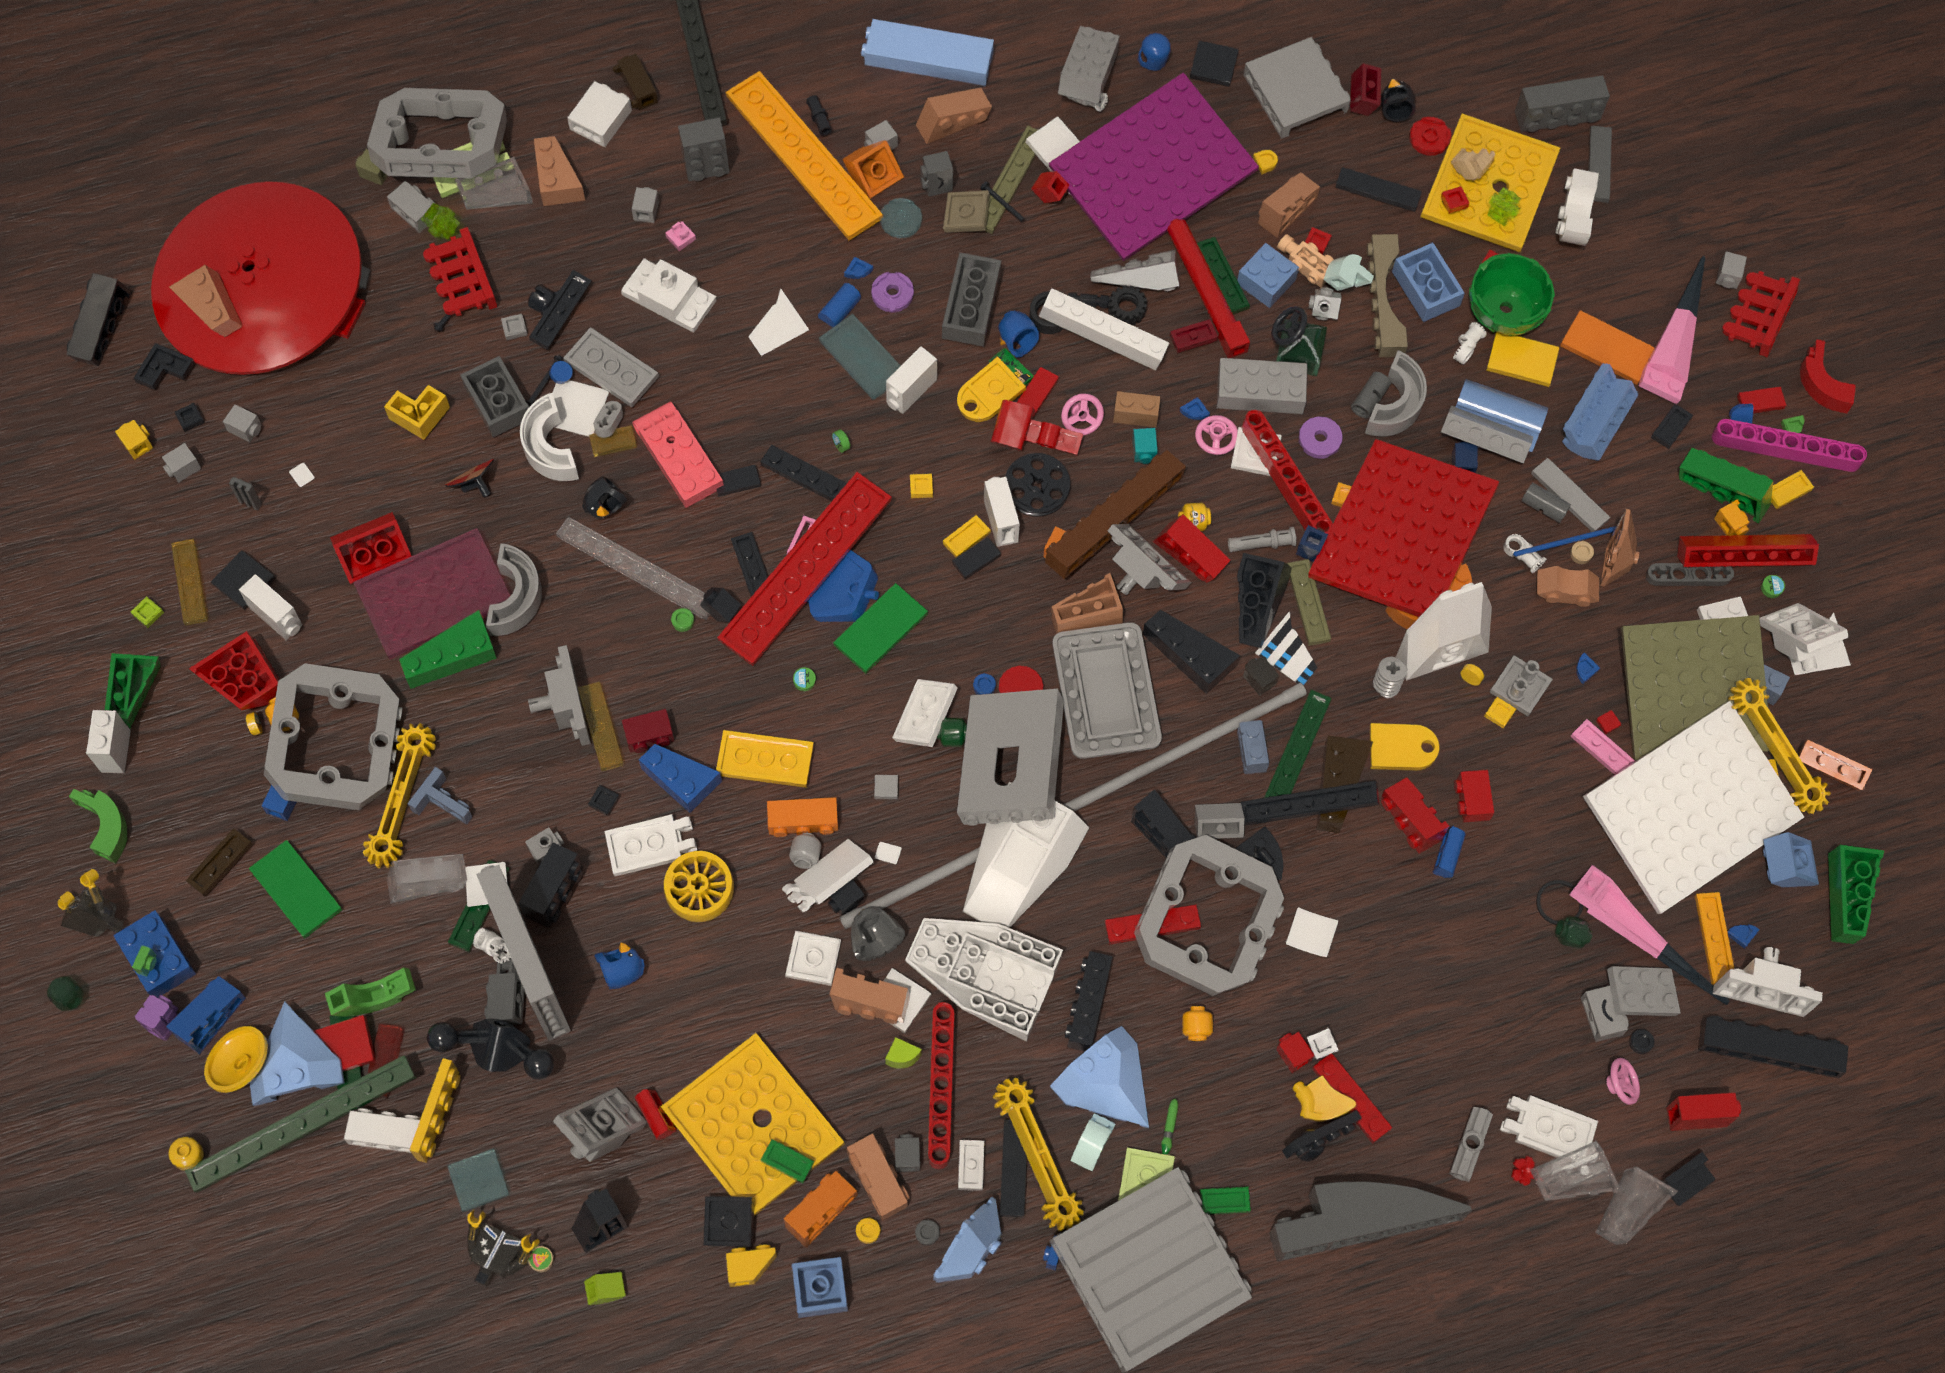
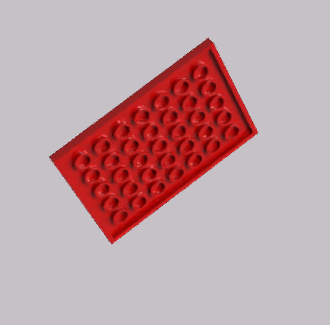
[1308,439,1499,617]

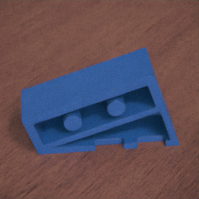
[639,744,722,813]
[166,976,246,1055]

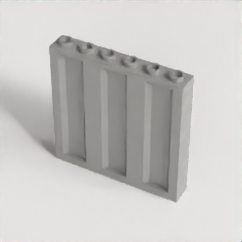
[476,865,571,1041]
[1049,1167,1252,1373]

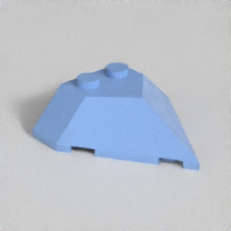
[250,1002,344,1106]
[1050,1026,1149,1128]
[933,1197,1001,1283]

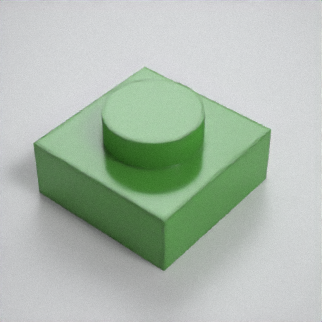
[132,945,157,977]

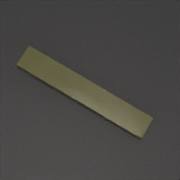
[985,126,1038,234]

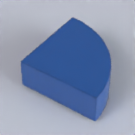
[844,257,873,279]
[1179,397,1210,420]
[1576,652,1600,684]
[1727,925,1760,949]

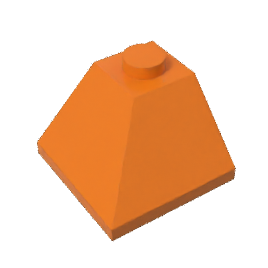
[842,140,904,198]

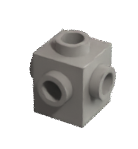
[1308,287,1341,320]

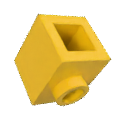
[115,420,153,460]

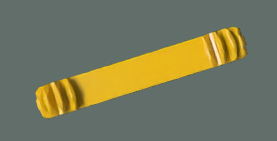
[1728,678,1831,814]
[363,723,436,869]
[993,1078,1084,1231]

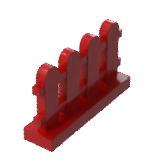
[423,227,497,317]
[1722,271,1800,357]

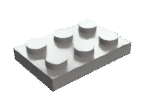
[1607,966,1680,1016]

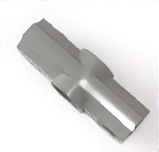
[1449,1107,1493,1182]

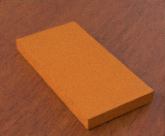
[1560,310,1655,385]

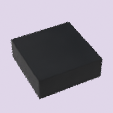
[174,403,205,432]
[588,785,620,817]

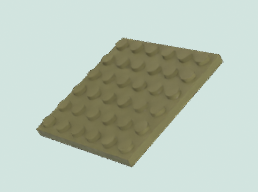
[1621,615,1770,761]

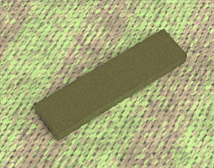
[1287,559,1331,646]

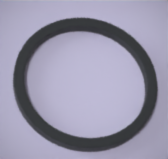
[1536,880,1583,926]

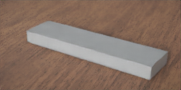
[1531,458,1610,532]

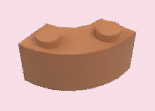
[1537,566,1599,607]

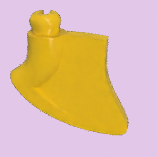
[1292,1076,1357,1121]

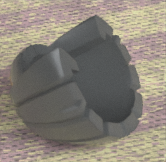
[851,907,905,961]

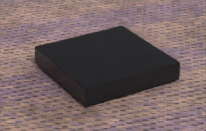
[1190,41,1239,87]
[211,550,276,610]
[703,1196,754,1247]

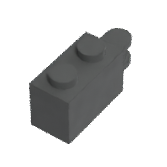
[484,958,524,1025]

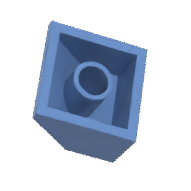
[1763,832,1819,887]

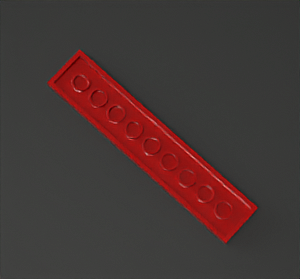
[717,472,892,666]

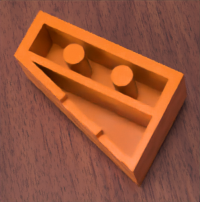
[783,1171,857,1248]

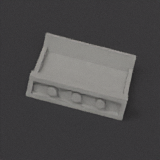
[1244,37,1350,139]

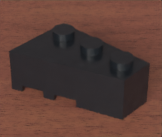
[1131,789,1196,861]
[572,1188,628,1253]

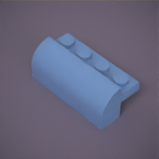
[1563,363,1638,460]
[1456,379,1548,452]

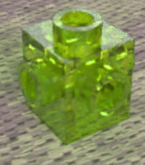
[1488,187,1521,226]
[421,203,460,240]

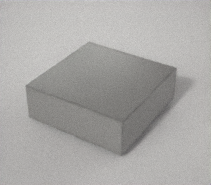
[501,314,527,340]
[874,775,898,799]

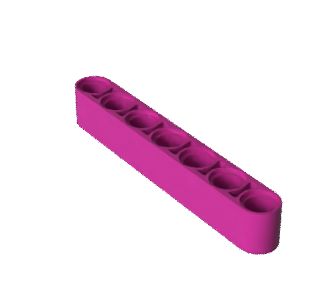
[1712,419,1867,472]

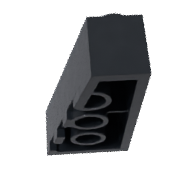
[66,273,132,367]
[1143,610,1240,694]

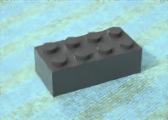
[1515,76,1610,132]
[942,253,1001,347]

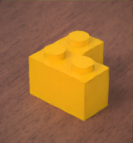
[384,385,450,440]

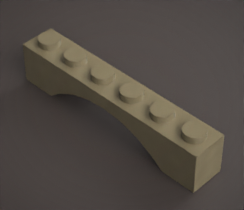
[1366,234,1408,357]

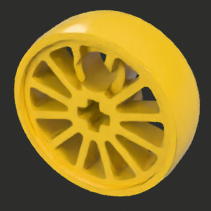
[663,851,734,922]

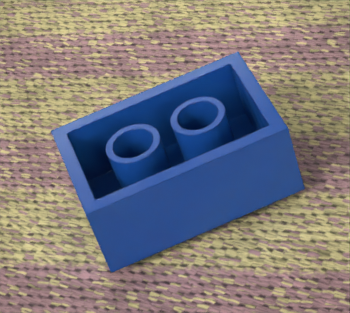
[113,910,196,998]

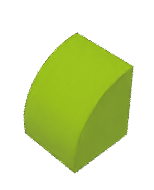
[885,1038,922,1068]
[584,1272,625,1305]

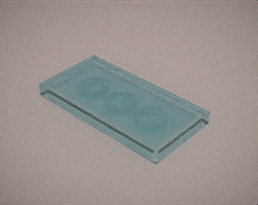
[819,314,900,400]

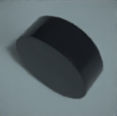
[1629,1029,1655,1054]

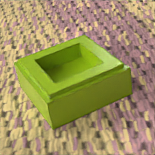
[131,596,164,628]

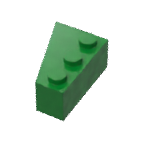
[105,653,161,728]

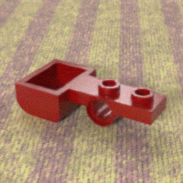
[990,400,1083,456]

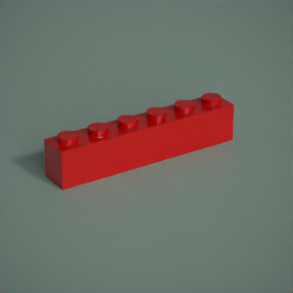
[1677,534,1819,567]

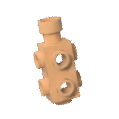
[1277,234,1334,287]

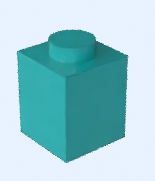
[1132,428,1157,464]

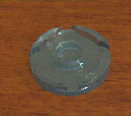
[880,198,922,238]

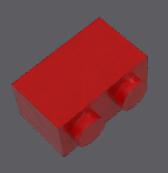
[1454,770,1494,822]

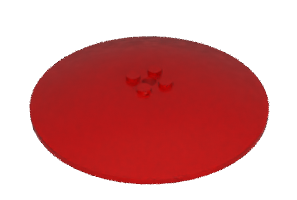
[151,182,362,375]

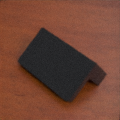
[1660,1152,1715,1206]

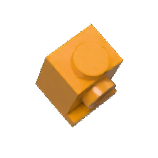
[1714,499,1749,535]

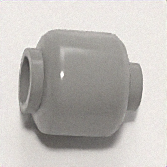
[789,833,822,869]

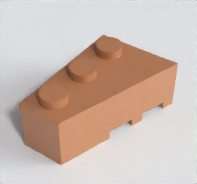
[1052,573,1123,634]
[830,968,910,1024]

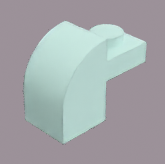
[1324,254,1374,291]
[1070,1114,1115,1171]

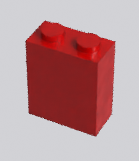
[1666,1093,1741,1131]

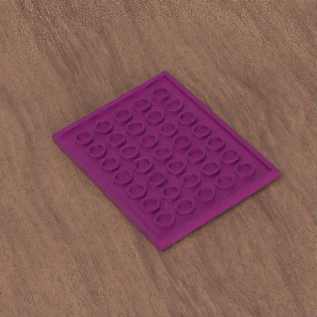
[1049,72,1259,261]

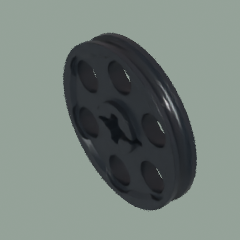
[1005,453,1070,517]

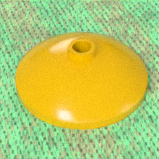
[204,1026,268,1093]

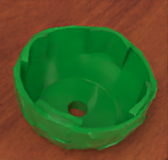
[1469,253,1555,336]

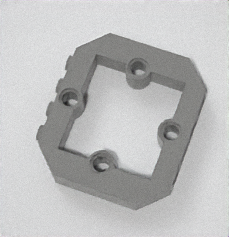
[367,88,507,178]
[264,663,402,810]
[1134,835,1284,996]

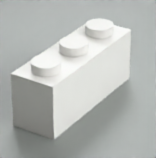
[344,1109,420,1153]

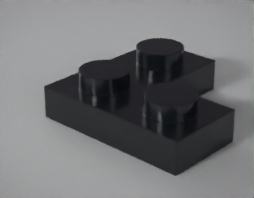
[134,343,195,390]

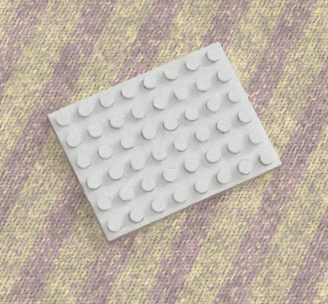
[1583,701,1804,914]

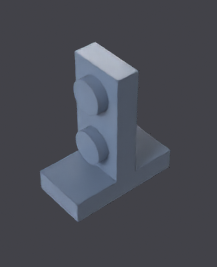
[408,767,473,824]

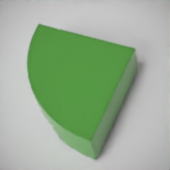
[1781,415,1804,433]

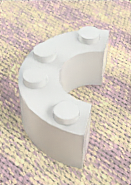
[1556,169,1599,246]
[520,393,579,481]

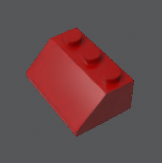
[330,512,413,584]

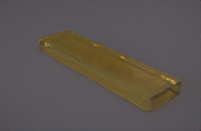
[171,539,208,626]
[578,681,624,771]

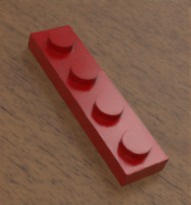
[1105,905,1201,945]
[1312,1053,1392,1144]

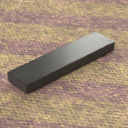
[1588,126,1612,203]

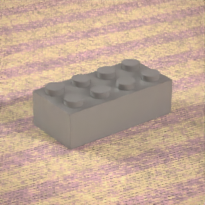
[1058,26,1120,104]
[1217,358,1307,414]

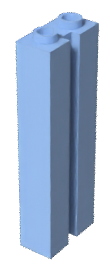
[861,19,994,86]

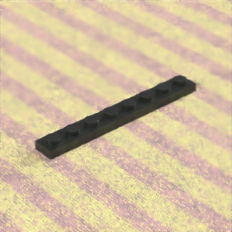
[676,0,727,125]

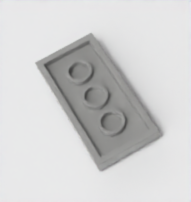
[563,327,659,407]

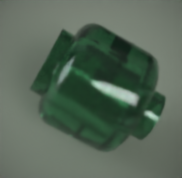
[1555,916,1592,949]
[47,976,84,1011]

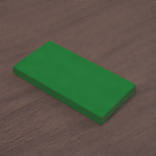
[833,583,928,674]
[249,840,342,939]

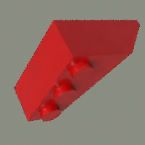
[189,631,280,710]

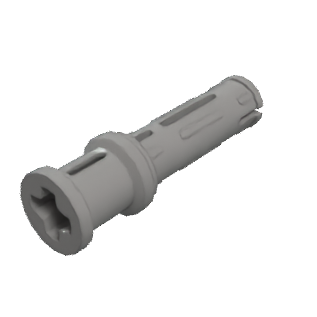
[1228,527,1296,552]

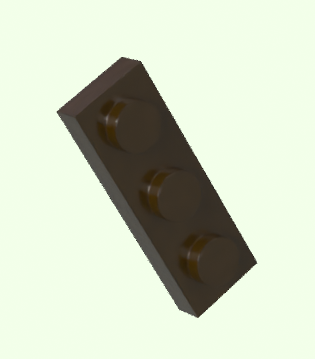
[186,828,253,897]

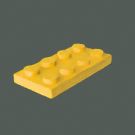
[716,730,814,788]
[409,1058,461,1163]

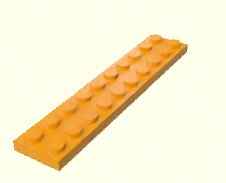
[726,71,883,240]

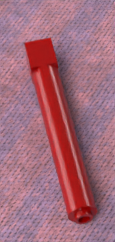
[1167,219,1250,358]

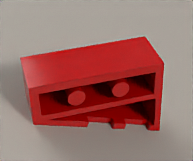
[1152,514,1230,583]
[1381,777,1449,854]

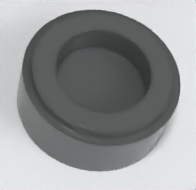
[915,1220,939,1246]

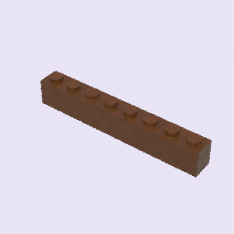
[1045,450,1186,579]

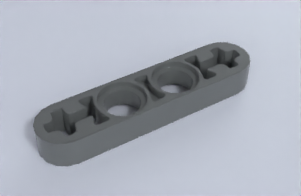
[1645,563,1734,586]

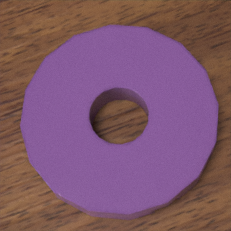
[871,272,914,313]
[1299,417,1342,459]

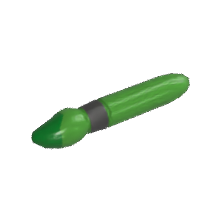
[1161,1099,1178,1155]

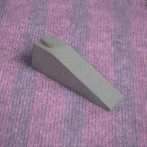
[1091,250,1180,291]

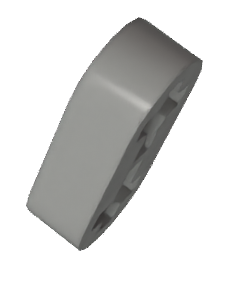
[593,401,623,438]

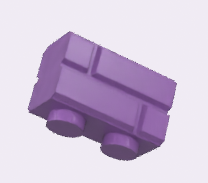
[135,995,178,1041]

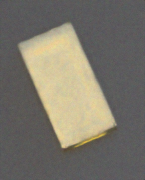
[589,425,637,457]

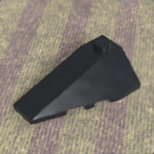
[1237,553,1292,648]

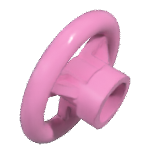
[1061,394,1104,435]
[1195,415,1238,455]
[1607,1058,1640,1105]

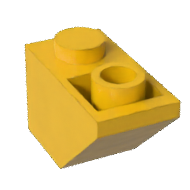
[726,1245,777,1287]

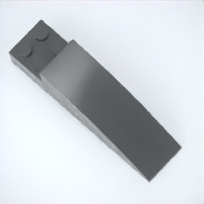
[1269,1182,1472,1262]

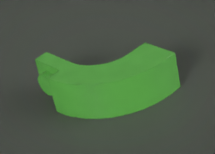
[69,789,127,864]
[325,968,416,1017]

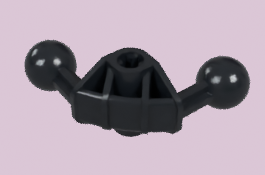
[427,1019,555,1080]

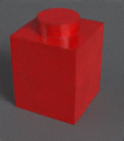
[1031,171,1070,203]
[1276,1032,1315,1073]

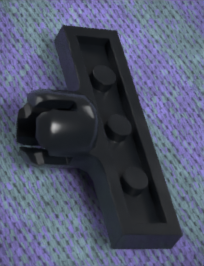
[528,270,592,350]
[1282,1111,1362,1162]

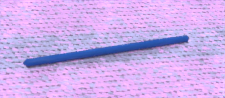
[1513,526,1616,557]

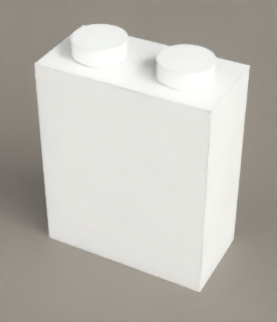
[568,81,632,147]
[886,347,937,414]
[984,477,1019,547]
[239,574,302,640]
[86,710,130,773]

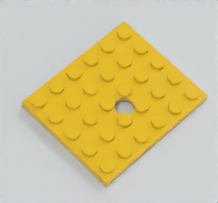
[1421,114,1560,252]
[661,1033,845,1216]

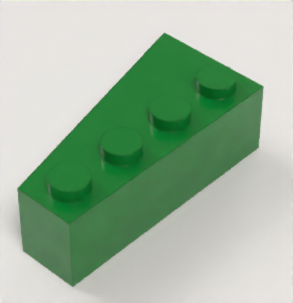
[1679,448,1773,524]
[399,610,497,689]
[1828,845,1884,944]

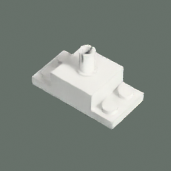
[621,259,717,333]
[1759,603,1848,671]
[1713,947,1822,1017]

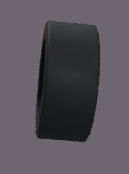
[1029,291,1064,334]

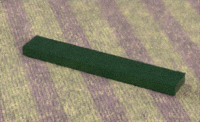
[1264,690,1332,798]

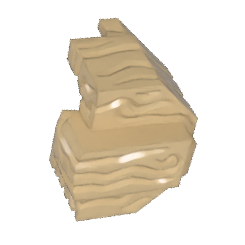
[1451,149,1495,180]

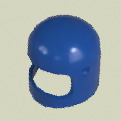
[1138,33,1171,71]

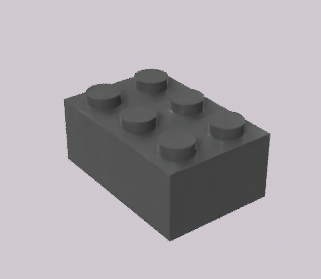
[678,117,729,182]
[460,356,529,437]

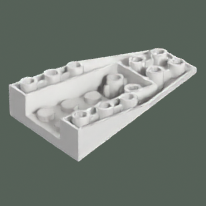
[1396,582,1492,681]
[905,918,1063,1042]

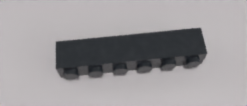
[1698,1016,1849,1079]

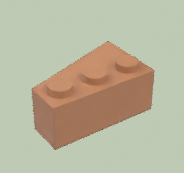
[916,88,992,144]
[534,136,585,206]
[1258,172,1320,238]
[170,265,243,337]
[847,1134,909,1221]

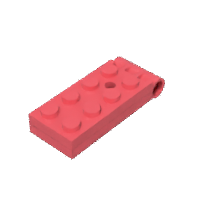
[632,401,723,508]

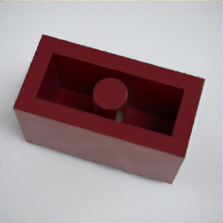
[1350,63,1381,116]
[622,709,674,753]

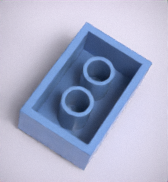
[1392,243,1465,322]

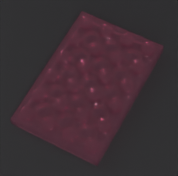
[353,528,510,659]

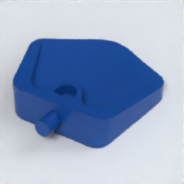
[808,550,879,622]

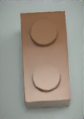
[1113,391,1160,428]

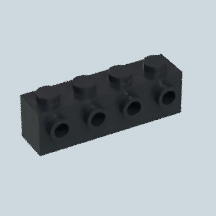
[1064,951,1113,1052]

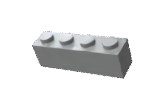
[1441,406,1533,463]

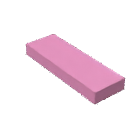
[1571,719,1636,775]

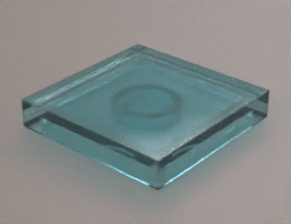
[448,1149,509,1212]

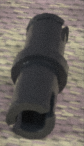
[806,95,832,136]

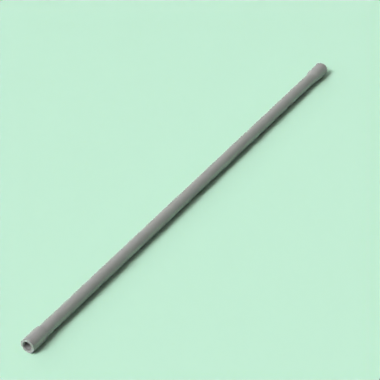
[839,683,1307,929]

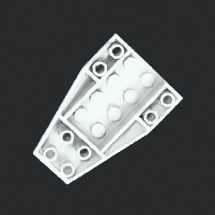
[963,782,1089,928]

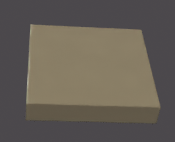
[943,190,990,233]

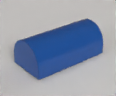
[818,283,861,329]
[1433,826,1466,878]

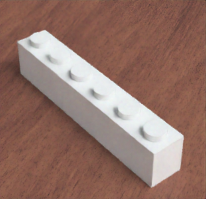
[1039,288,1169,370]

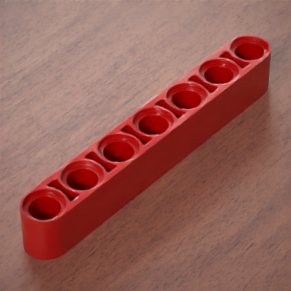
[1242,410,1333,534]
[928,1002,954,1169]

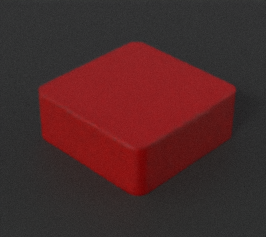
[1596,710,1621,734]

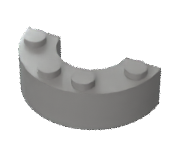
[1365,351,1427,436]
[486,543,542,636]

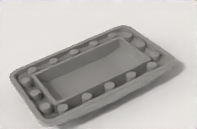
[1053,623,1161,759]

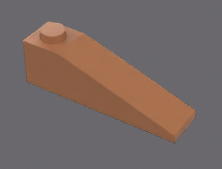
[1600,509,1639,587]

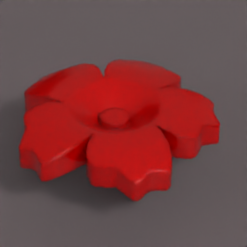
[1511,1156,1537,1186]

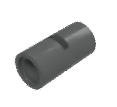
[1351,372,1391,418]
[1522,482,1571,523]

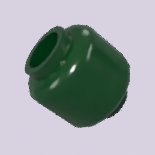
[936,718,967,747]

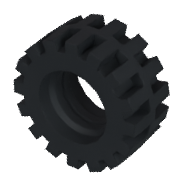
[1108,285,1147,326]

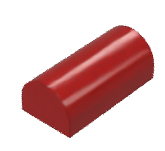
[634,1089,676,1140]

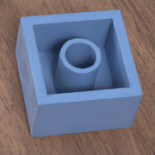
[1237,243,1299,308]
[792,1257,848,1318]

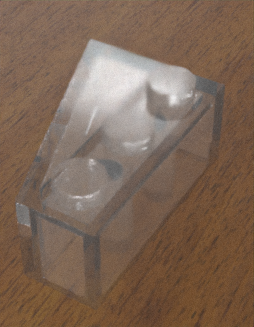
[455,157,533,210]
[386,854,467,904]
[1530,1141,1621,1201]
[1596,1166,1678,1245]

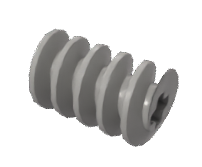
[1373,657,1408,698]

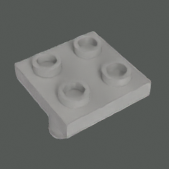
[1490,655,1553,716]

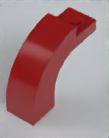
[1800,340,1856,413]

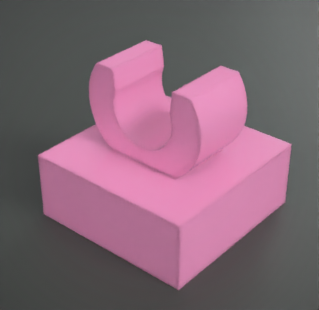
[666,221,696,251]

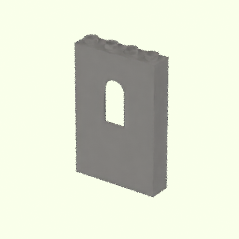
[957,689,1064,826]

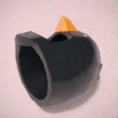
[1381,79,1416,122]
[582,476,627,519]

